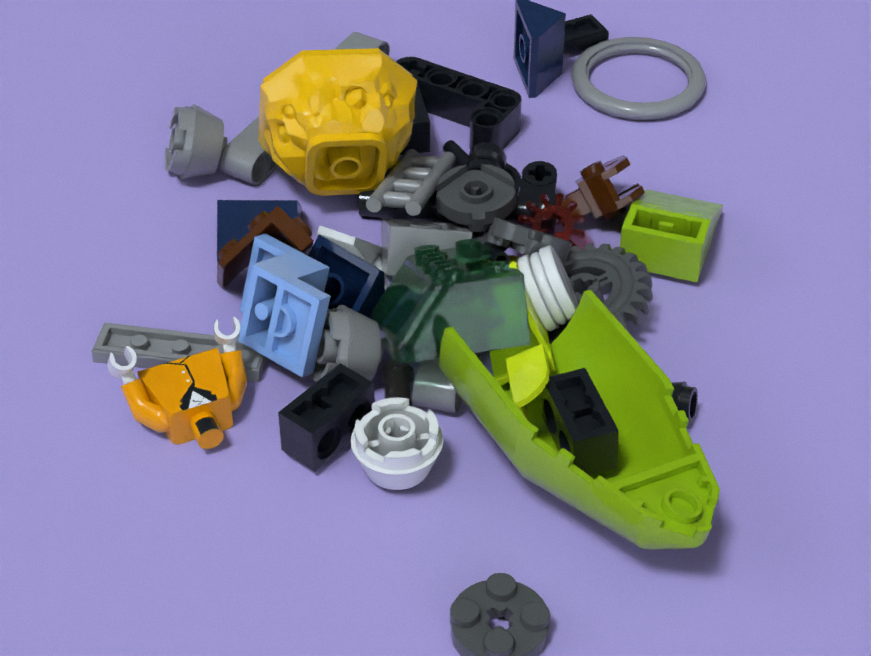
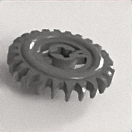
[547,243,653,342]

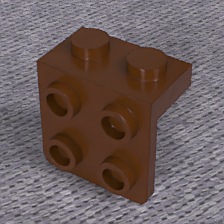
[217,206,314,288]

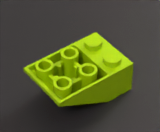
[620,189,723,283]

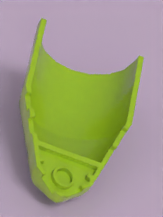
[439,290,720,550]

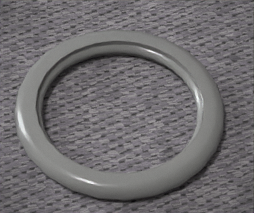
[571,37,706,120]

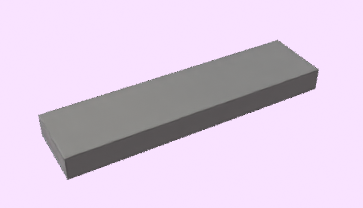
[91,323,268,382]

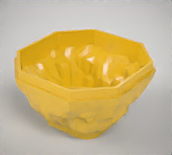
[258,48,417,196]

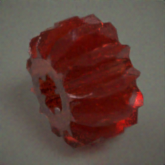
[518,193,585,252]

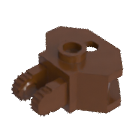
[556,155,645,222]

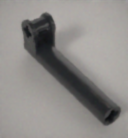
[358,161,557,233]

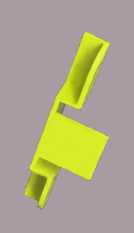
[486,255,556,422]

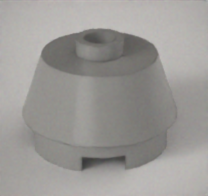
[165,104,227,179]
[310,305,383,382]

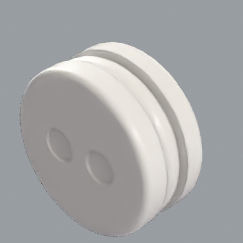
[517,245,579,331]

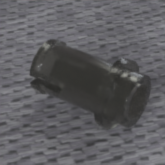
[380,358,415,406]

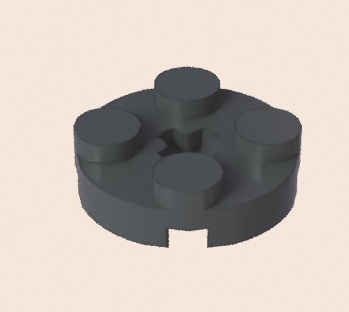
[436,164,516,232]
[485,217,572,266]
[450,573,550,656]

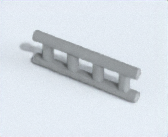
[366,149,456,216]

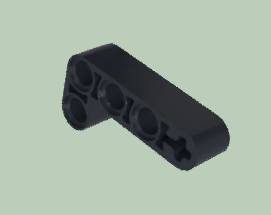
[396,57,522,150]

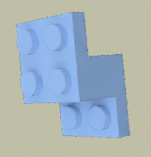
[238,233,331,378]

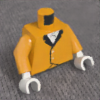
[107,317,247,449]

